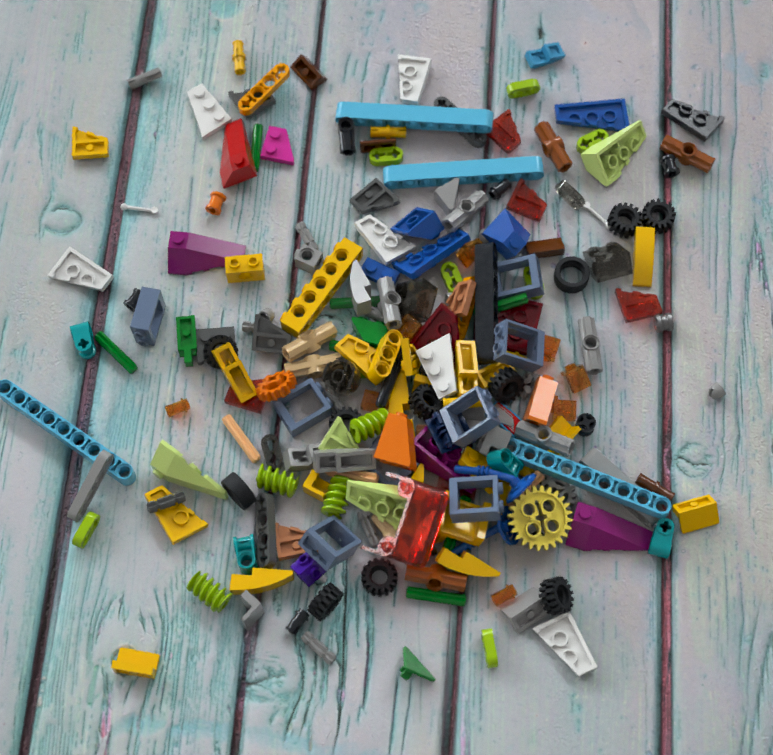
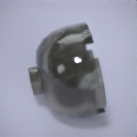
[322,357,361,397]

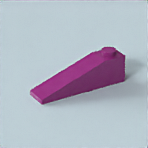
[168,231,246,275]
[414,425,476,494]
[565,502,653,551]

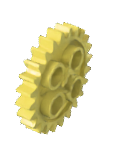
[507,485,573,551]

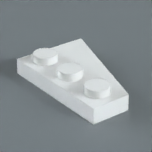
[398,54,432,106]
[187,83,232,140]
[354,215,416,266]
[47,246,114,292]
[416,333,458,401]
[533,611,598,677]

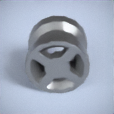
[653,312,674,333]

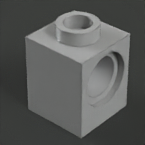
[293,244,324,274]

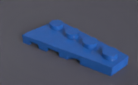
[554,98,629,131]
[391,229,471,280]

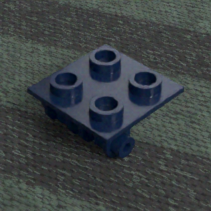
[425,412,476,454]

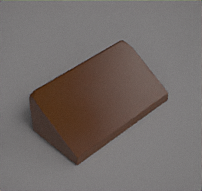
[290,54,327,90]
[360,138,396,153]
[525,237,565,258]

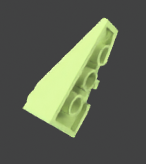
[580,120,647,186]
[150,439,228,500]

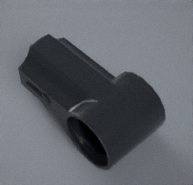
[338,117,356,156]

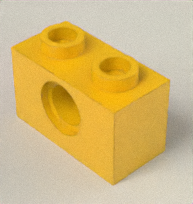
[225,253,265,283]

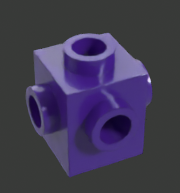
[290,552,327,587]

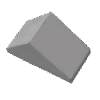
[434,178,459,216]

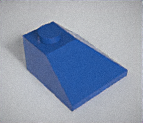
[390,207,445,240]
[482,208,531,260]

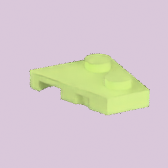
[318,416,359,450]

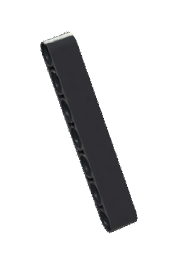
[475,242,498,366]

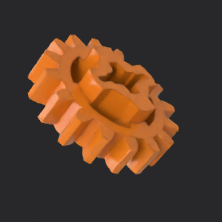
[255,370,297,402]

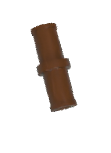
[635,473,675,502]

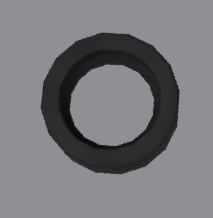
[554,256,590,294]
[221,472,257,510]

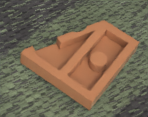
[446,279,476,318]
[275,522,319,561]

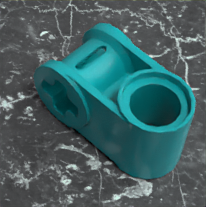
[70,321,96,359]
[486,448,524,483]
[648,518,675,559]
[233,534,257,575]

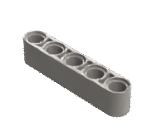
[579,448,664,528]

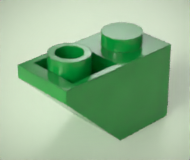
[351,316,389,349]

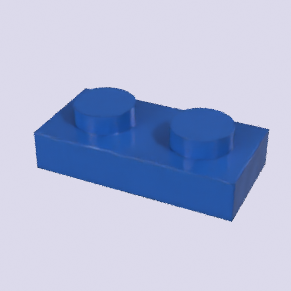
[361,257,400,285]

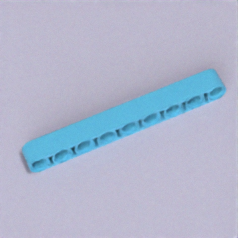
[335,102,494,133]
[383,156,544,189]
[0,379,136,486]
[507,438,672,519]

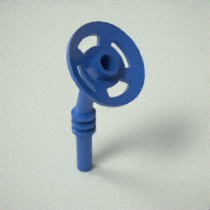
[454,465,536,504]
[451,506,519,556]

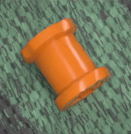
[205,191,226,215]

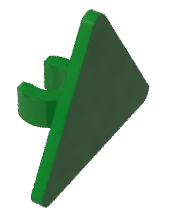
[400,646,436,682]

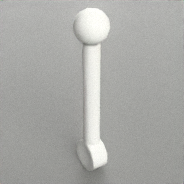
[583,202,610,229]
[120,203,158,215]

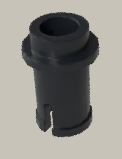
[488,178,512,200]
[285,608,310,636]

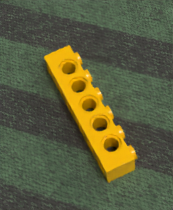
[280,237,363,339]

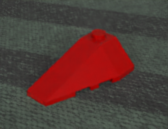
[220,118,257,189]

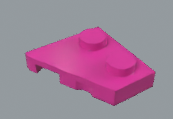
[260,126,295,166]

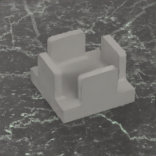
[475,416,514,456]

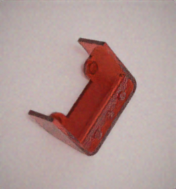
[361,472,448,568]

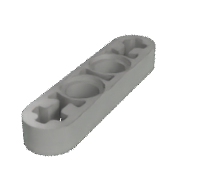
[67,450,114,522]

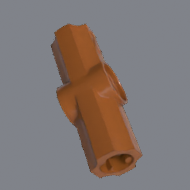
[534,121,573,173]
[660,135,715,173]
[404,563,468,592]

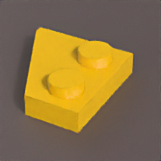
[72,126,109,160]
[400,338,422,376]

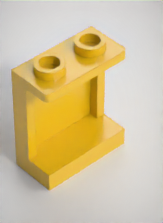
[432,490,492,547]

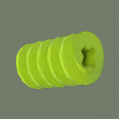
[350,408,389,444]
[256,463,300,498]
[321,475,351,520]
[186,571,233,613]

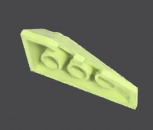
[346,480,430,537]

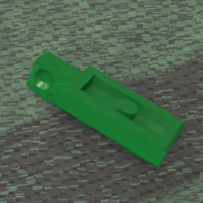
[176,315,197,367]

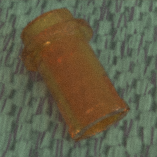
[165,398,191,417]
[490,584,518,607]

